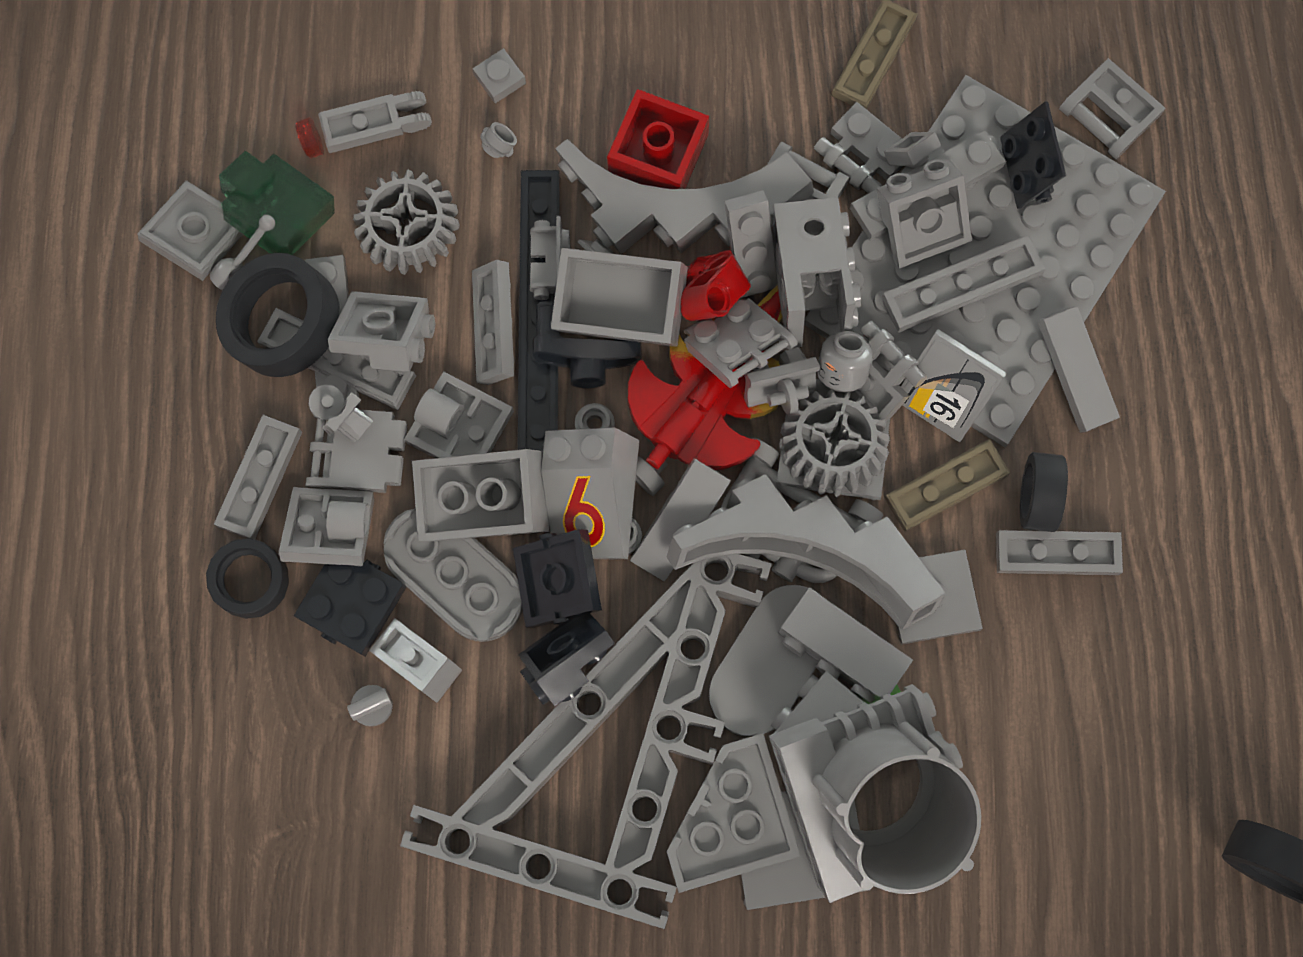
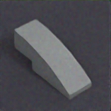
[630,458,731,582]

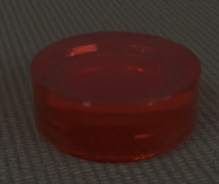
[295,117,324,158]

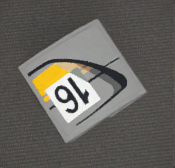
[901,329,1006,442]

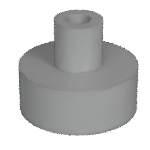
[635,456,668,496]

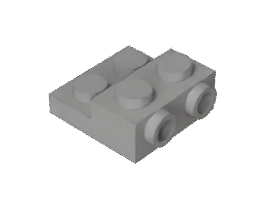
[877,159,972,268]
[328,291,435,372]

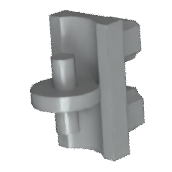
[744,347,820,414]
[308,385,373,443]

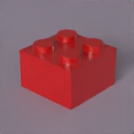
[607,89,709,189]

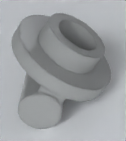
[347,685,393,727]

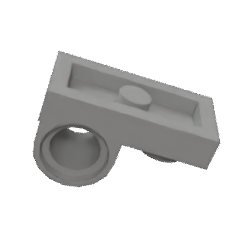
[369,618,462,703]

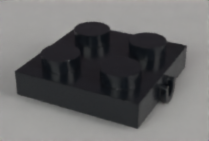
[513,529,602,628]
[294,559,407,657]

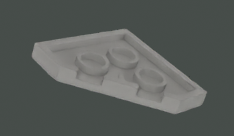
[667,733,801,893]

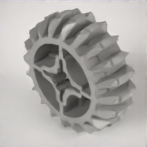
[353,169,460,275]
[779,389,890,497]

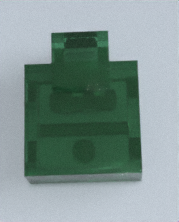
[219,151,335,255]

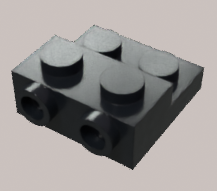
[518,614,615,706]

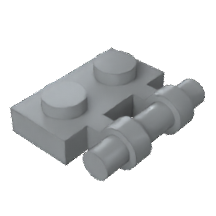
[814,102,903,194]
[850,320,927,423]

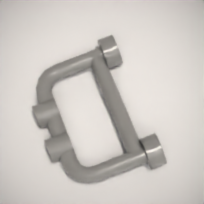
[721,438,884,583]

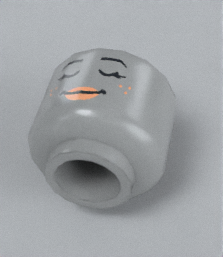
[817,331,873,392]

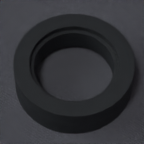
[216,253,339,377]
[1222,820,1303,904]

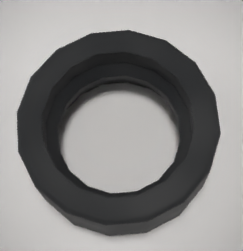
[1020,452,1068,532]
[206,538,289,619]

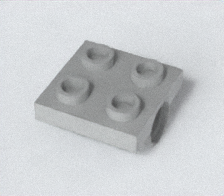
[404,371,514,458]
[279,487,375,566]

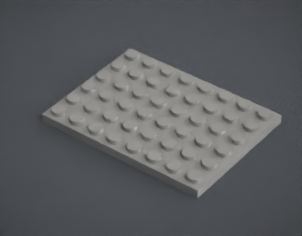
[804,75,1166,448]

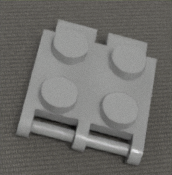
[684,298,797,388]
[305,410,407,493]

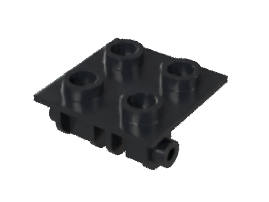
[1000,101,1066,209]

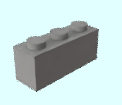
[778,587,913,704]

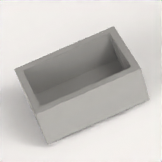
[551,248,688,347]

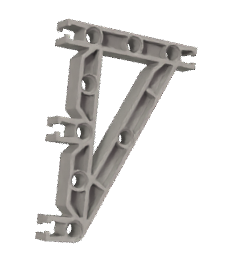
[400,554,771,929]

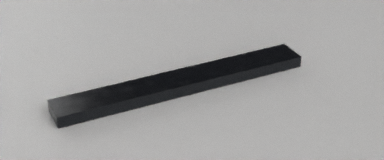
[518,170,560,451]

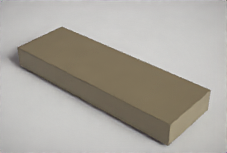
[831,0,918,109]
[885,439,1010,532]

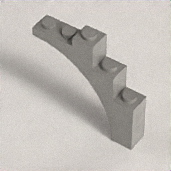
[555,139,814,254]
[666,474,946,630]

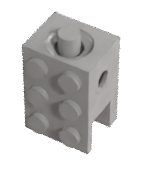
[772,197,861,349]

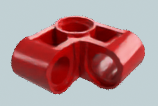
[681,250,751,321]

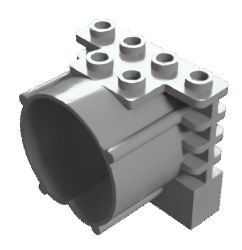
[769,684,981,903]

